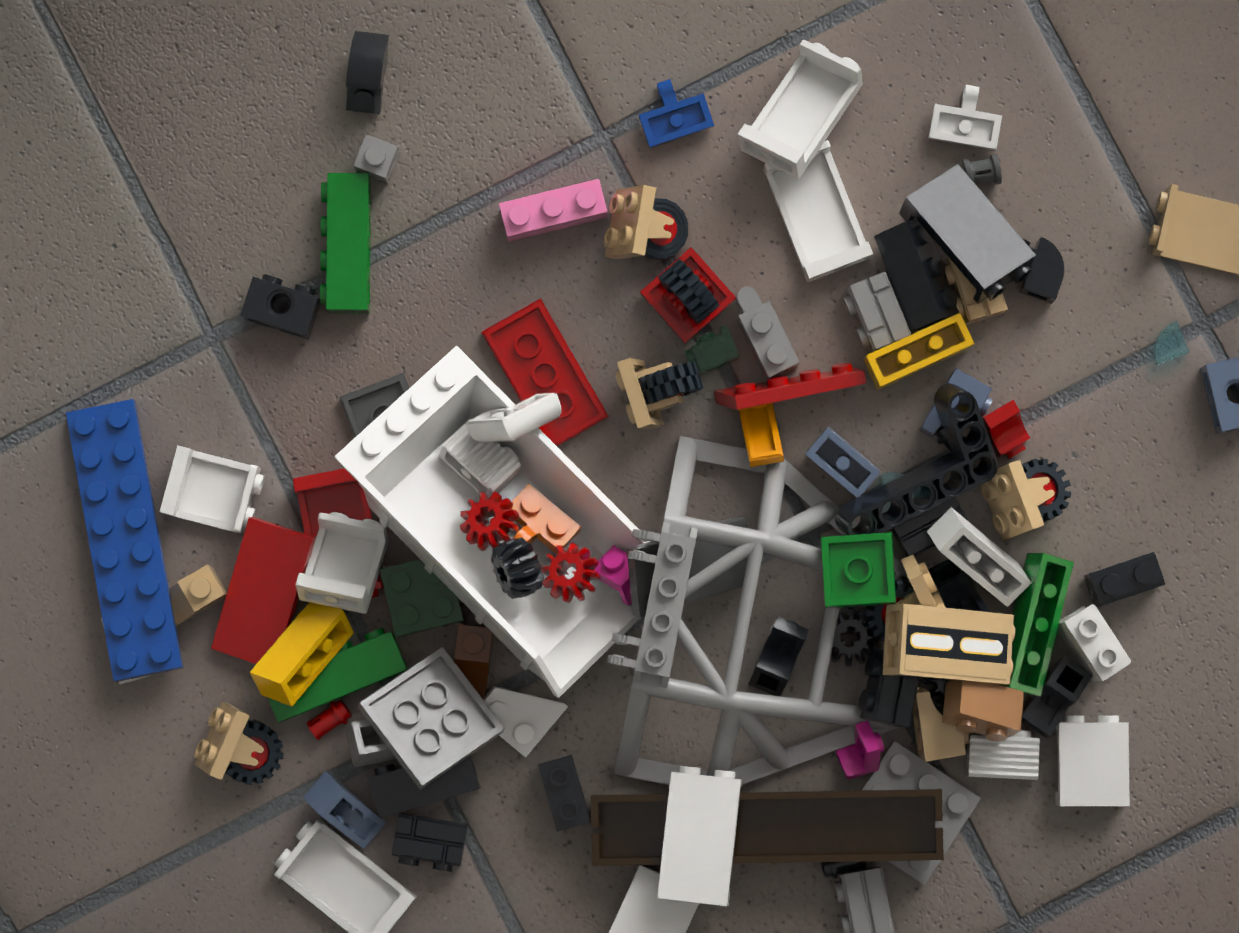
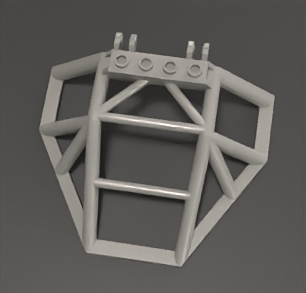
[607,436,909,785]

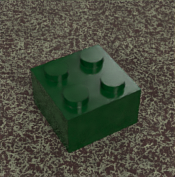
[380,559,465,638]

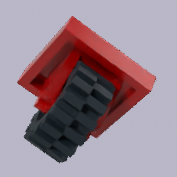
[640,247,736,344]

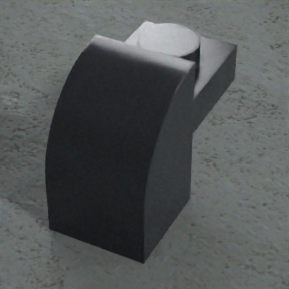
[346,31,389,114]
[1019,237,1064,304]
[928,559,991,612]
[748,616,809,696]
[1021,655,1093,738]

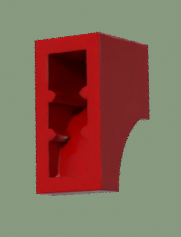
[983,400,1030,459]

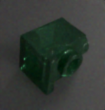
[684,325,739,375]

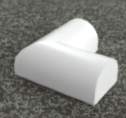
[466,393,561,442]

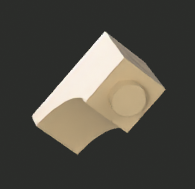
[169,565,227,627]
[912,687,969,762]

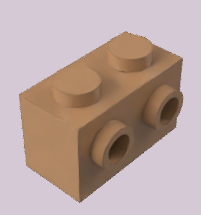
[942,680,1024,742]

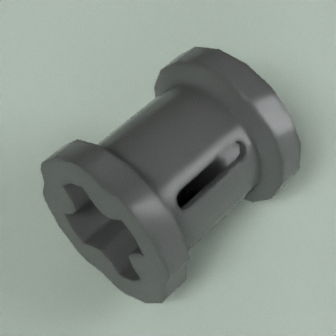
[962,154,1002,185]

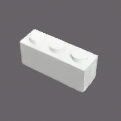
[927,507,1032,607]

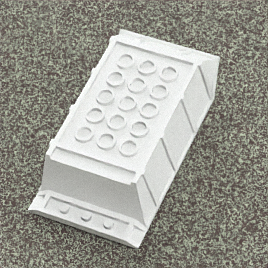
[334,346,650,698]

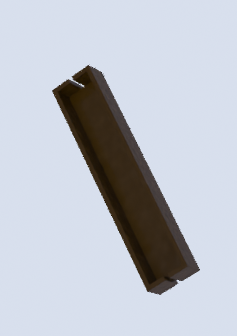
[591,789,944,866]

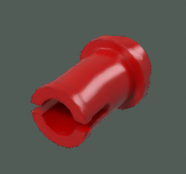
[306,699,352,740]

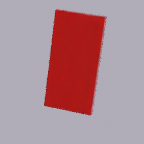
[481,298,609,447]
[211,517,316,664]

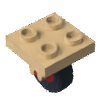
[604,185,688,259]

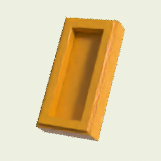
[738,403,784,467]

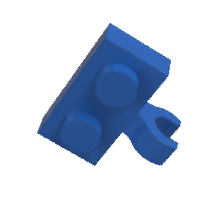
[639,79,714,148]

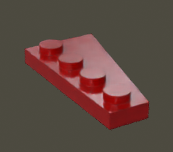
[714,363,866,410]

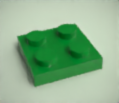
[821,532,896,608]

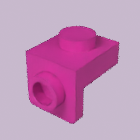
[594,545,632,606]
[836,721,884,779]

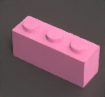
[499,179,607,242]

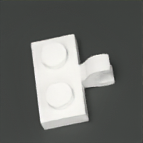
[928,85,1002,151]

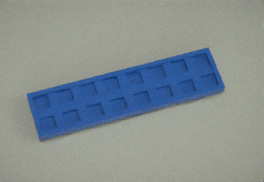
[66,399,184,682]

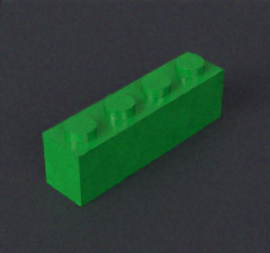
[320,173,371,314]
[1002,553,1074,696]
[268,628,408,723]

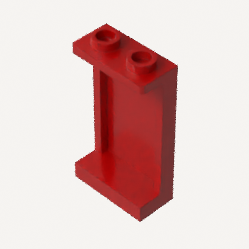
[293,468,384,598]

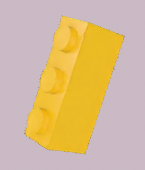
[863,313,975,391]
[250,602,354,707]

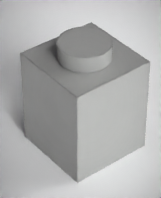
[353,134,400,184]

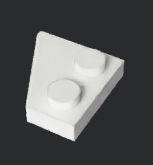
[483,686,568,758]

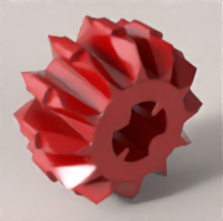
[460,491,519,551]
[541,543,601,603]

